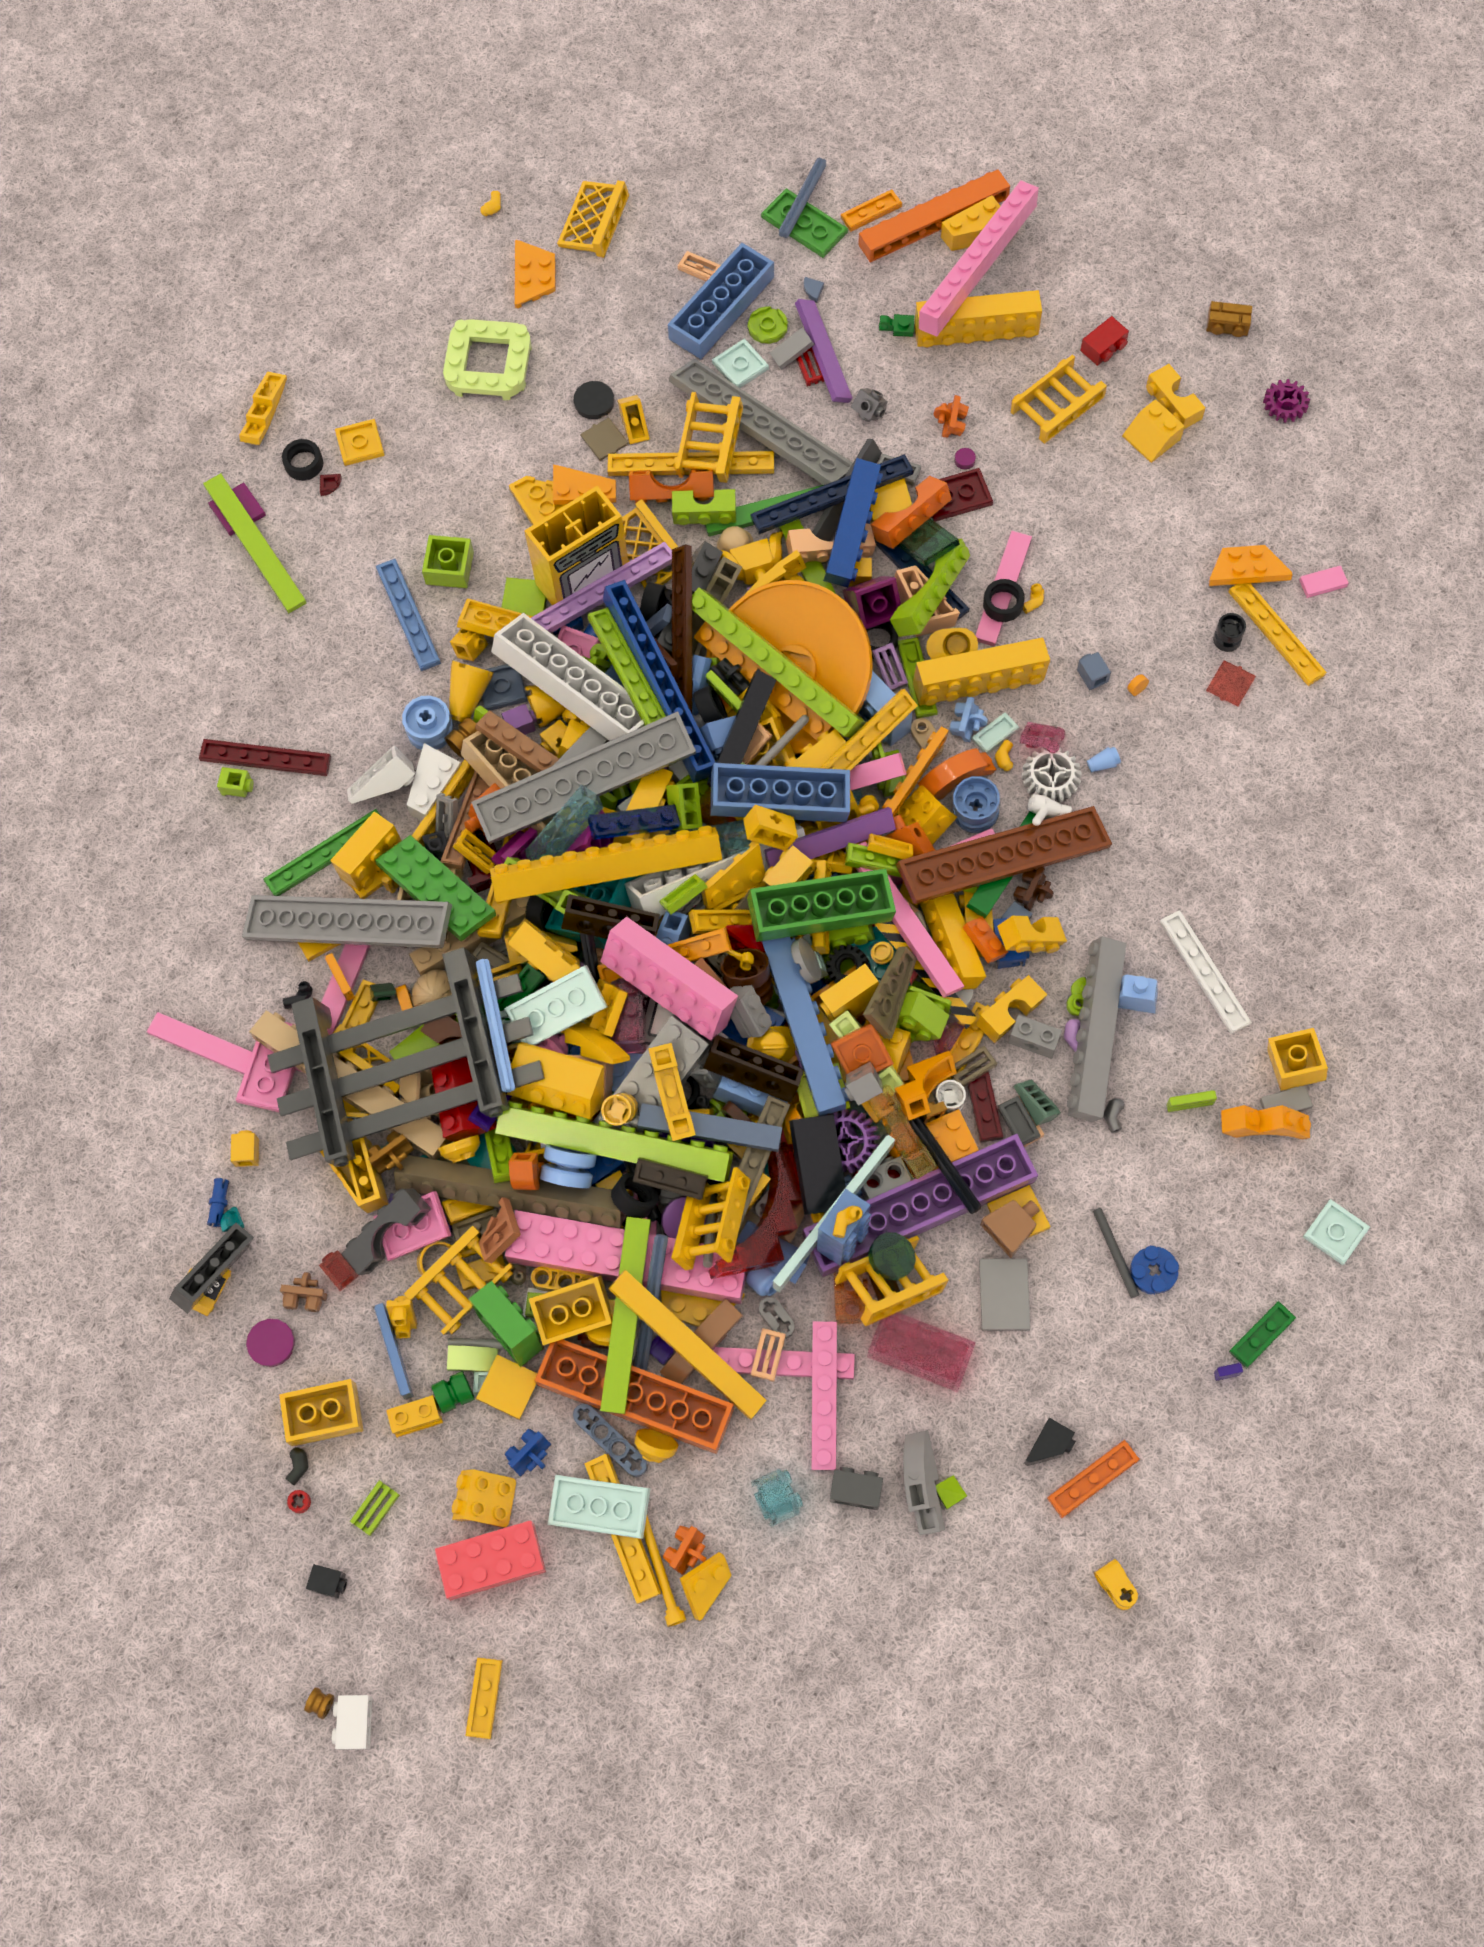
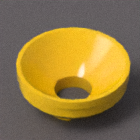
[438,1135,481,1163]
[634,1428,679,1463]

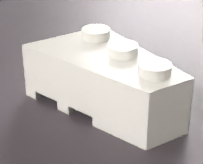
[407,743,461,821]

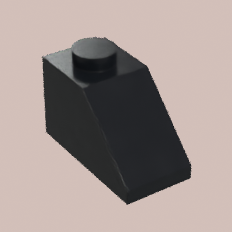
[1024,1418,1076,1466]

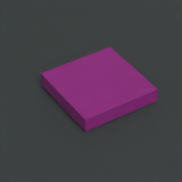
[208,482,266,536]

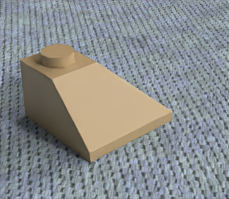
[399,1069,439,1117]

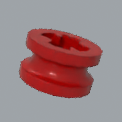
[287,1490,311,1514]

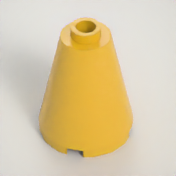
[449,660,494,722]
[525,685,567,728]

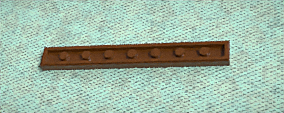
[672,544,692,713]

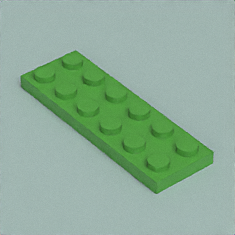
[375,835,496,941]

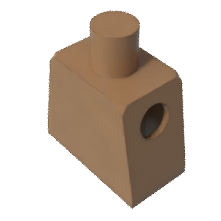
[980,1200,1040,1258]

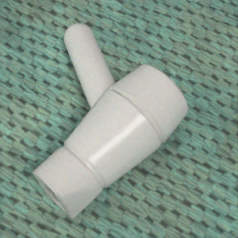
[1028,794,1072,826]

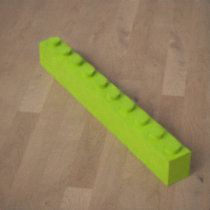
[692,587,866,739]
[495,1101,734,1182]

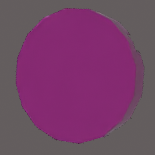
[246,1319,295,1367]

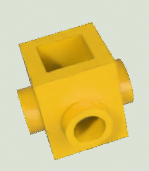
[450,629,488,661]

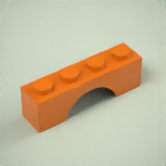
[629,469,714,503]
[871,476,952,549]

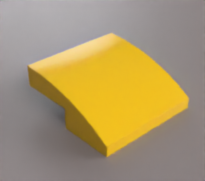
[584,979,628,1037]

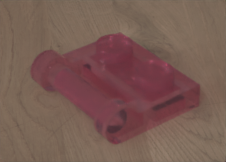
[1020,722,1066,753]

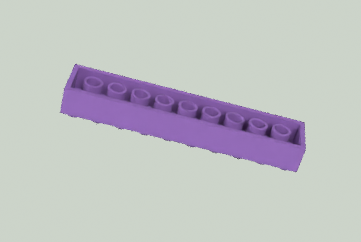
[803,1134,1038,1278]

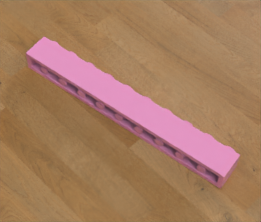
[919,181,1039,337]

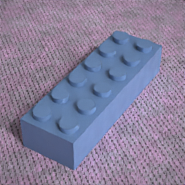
[668,243,774,359]
[710,763,850,822]

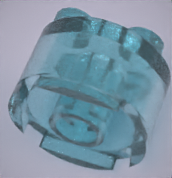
[751,1469,803,1527]

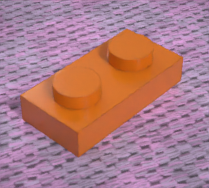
[963,916,1008,964]

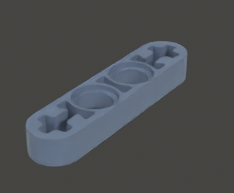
[573,1404,647,1477]

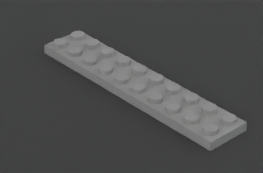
[669,359,853,485]
[471,712,697,844]
[242,895,452,948]

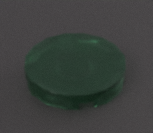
[868,1232,916,1280]

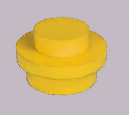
[871,941,894,965]

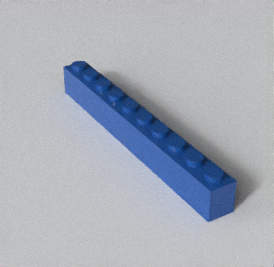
[603,580,716,783]

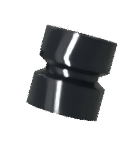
[1213,613,1246,652]

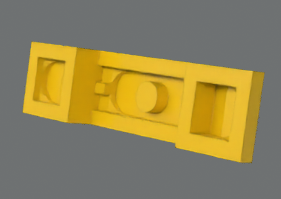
[648,1043,696,1141]

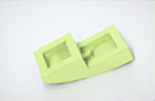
[447,1345,498,1373]

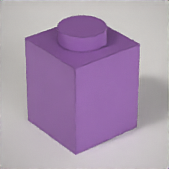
[501,704,537,735]

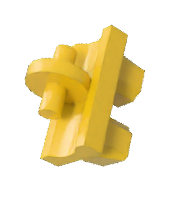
[386,1296,417,1339]

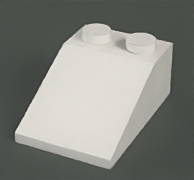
[347,745,415,804]

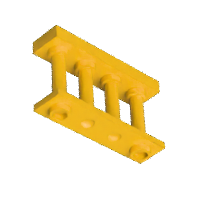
[1011,354,1107,444]
[673,392,743,483]
[671,1167,751,1271]
[404,1226,515,1335]
[834,1236,949,1327]

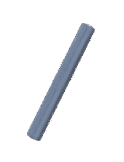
[779,157,826,238]

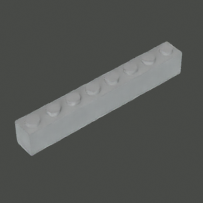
[1067,936,1127,1122]

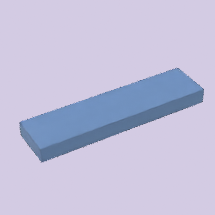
[374,1303,414,1399]

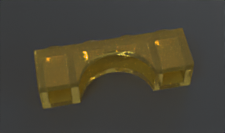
[868,1084,937,1179]

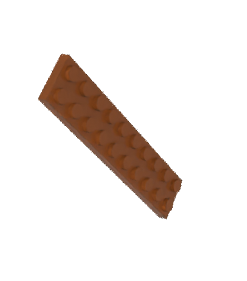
[896,806,1112,904]

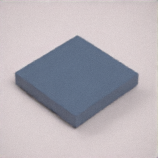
[482,664,528,711]

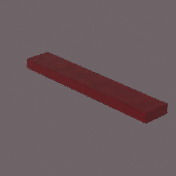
[199,739,331,776]

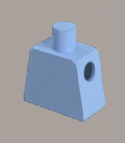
[1118,975,1158,1014]

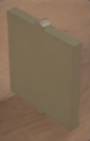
[580,417,628,461]

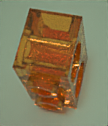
[833,1272,868,1325]

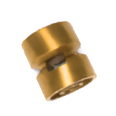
[444,717,477,759]

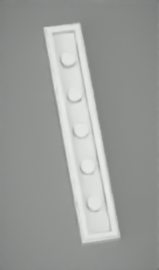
[1159,910,1252,1035]

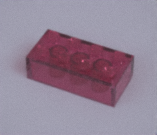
[867,1312,976,1392]

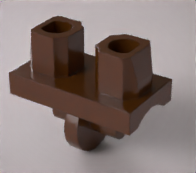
[1013,867,1054,912]

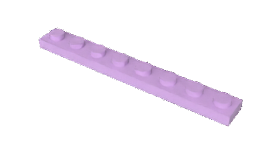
[531,542,672,633]

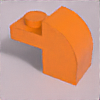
[508,1152,544,1190]

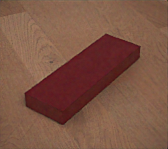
[966,1071,1003,1143]

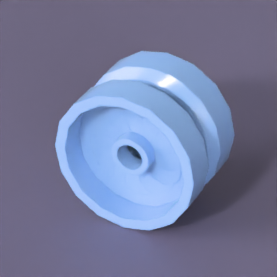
[402,695,454,750]
[539,1144,597,1188]

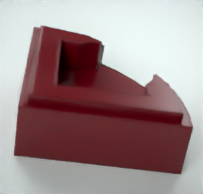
[320,474,342,496]

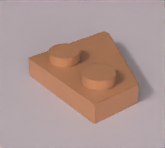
[479,1197,521,1264]

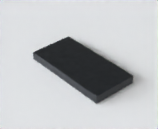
[789,1114,846,1215]

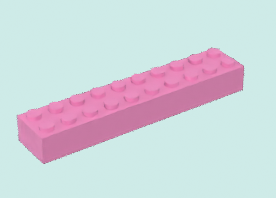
[505,1210,750,1304]

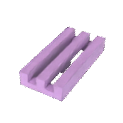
[872,643,908,690]

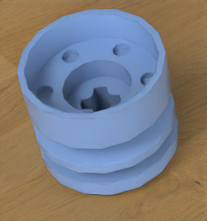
[953,776,1000,833]

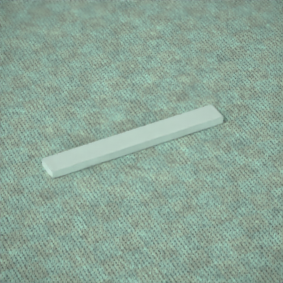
[773,1135,895,1293]

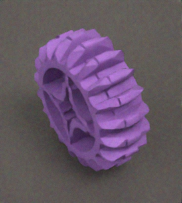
[834,1109,881,1173]

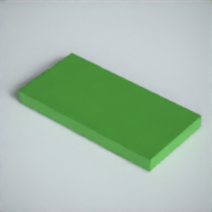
[761,188,848,258]

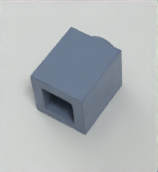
[1077,652,1111,691]

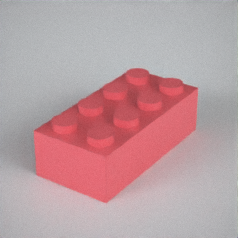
[435,1520,546,1601]

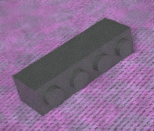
[169,1223,254,1314]

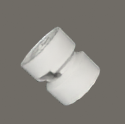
[934,1080,966,1116]

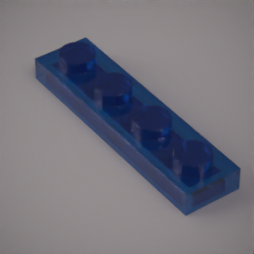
[587,804,681,840]

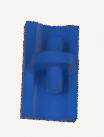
[505,1429,551,1477]

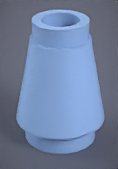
[1086,747,1121,773]

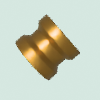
[304,1687,334,1720]

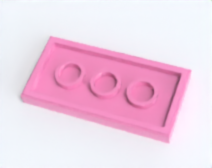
[236,1022,296,1112]

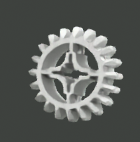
[1021,746,1082,803]

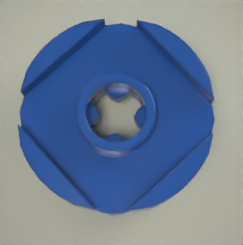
[1130,1245,1179,1295]

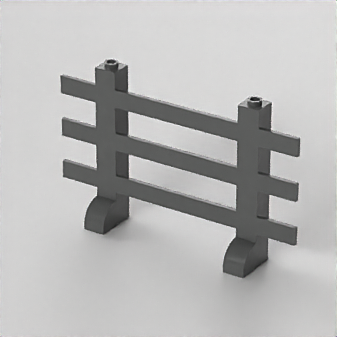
[267,947,545,1167]

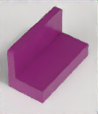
[491,827,540,865]

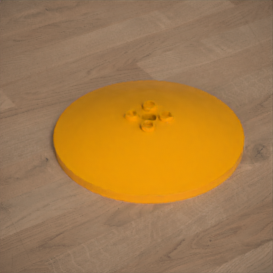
[706,580,873,755]

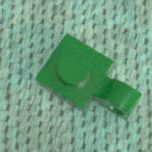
[879,314,914,337]

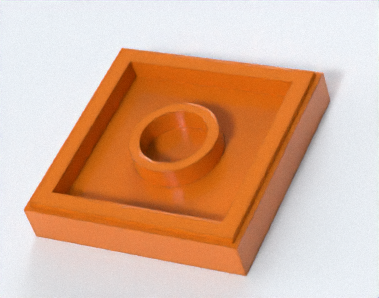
[830,1023,894,1074]

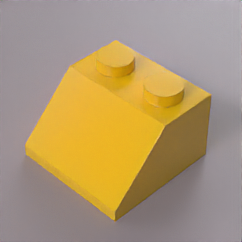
[1122,399,1185,463]

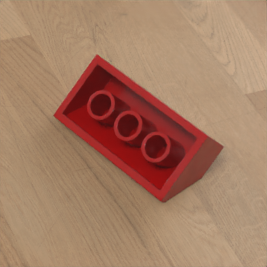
[431,1057,497,1142]

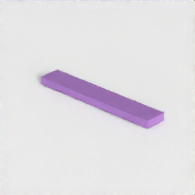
[795,299,853,403]
[764,807,896,869]

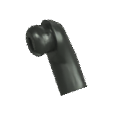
[285,1447,309,1486]

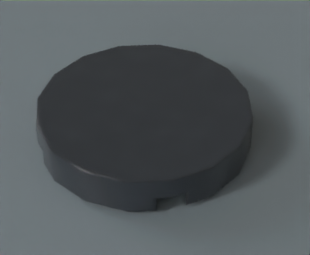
[573,381,615,419]

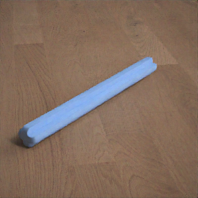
[476,959,516,1093]

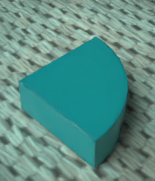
[221,1207,244,1232]

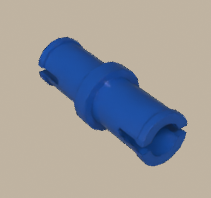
[207,1178,229,1227]

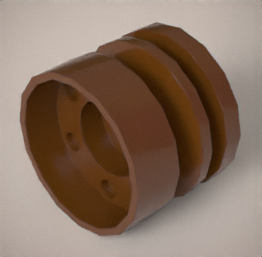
[721,948,774,1005]

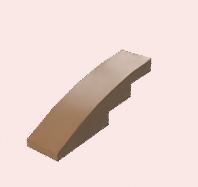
[660,1298,743,1384]

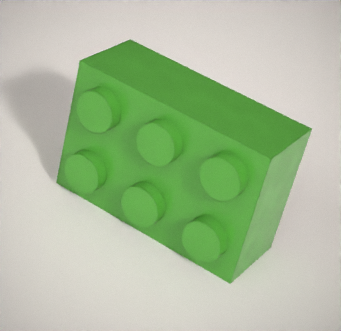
[469,1281,543,1367]

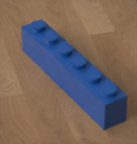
[823,458,883,588]

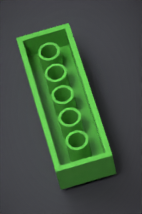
[747,869,896,942]

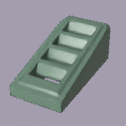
[1013,1079,1061,1126]

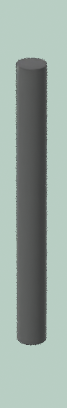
[1093,1208,1140,1299]

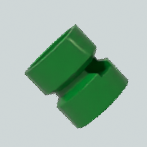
[431,1371,475,1414]

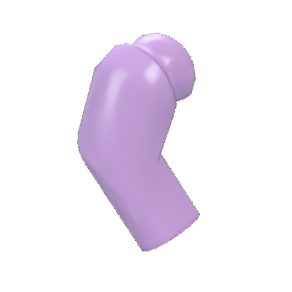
[1064,1019,1080,1052]

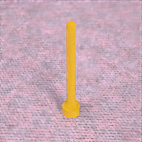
[644,1516,686,1627]

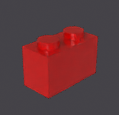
[1080,316,1129,366]

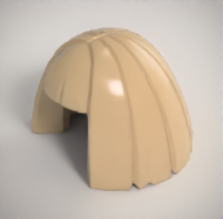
[411,969,452,1007]

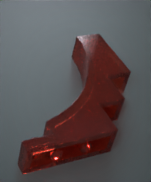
[708,1142,802,1279]

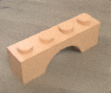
[786,523,876,563]

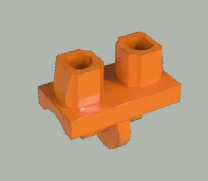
[933,395,969,438]
[663,1526,707,1575]

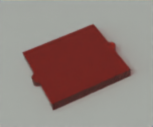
[1206,660,1256,706]

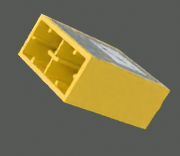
[524,486,628,605]

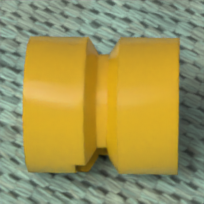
[601,1093,638,1126]

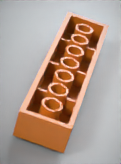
[534,1339,734,1454]

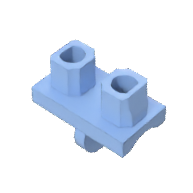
[949,697,988,742]

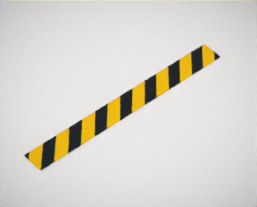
[874,921,977,1029]

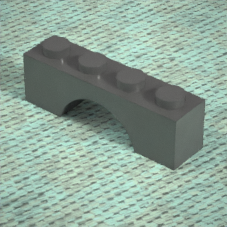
[341,1188,431,1275]

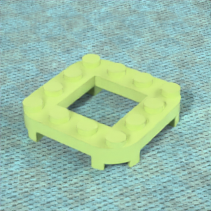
[443,319,532,400]

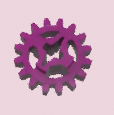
[1263,379,1310,423]

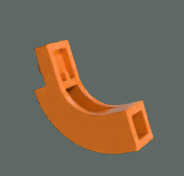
[918,748,997,800]

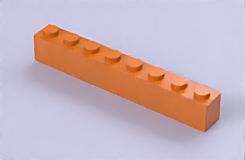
[858,169,1010,262]

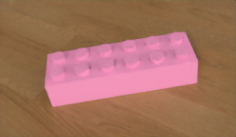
[600,917,738,1041]

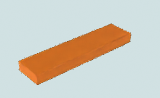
[1047,1440,1140,1518]

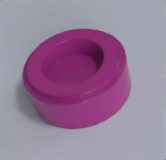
[954,448,976,470]

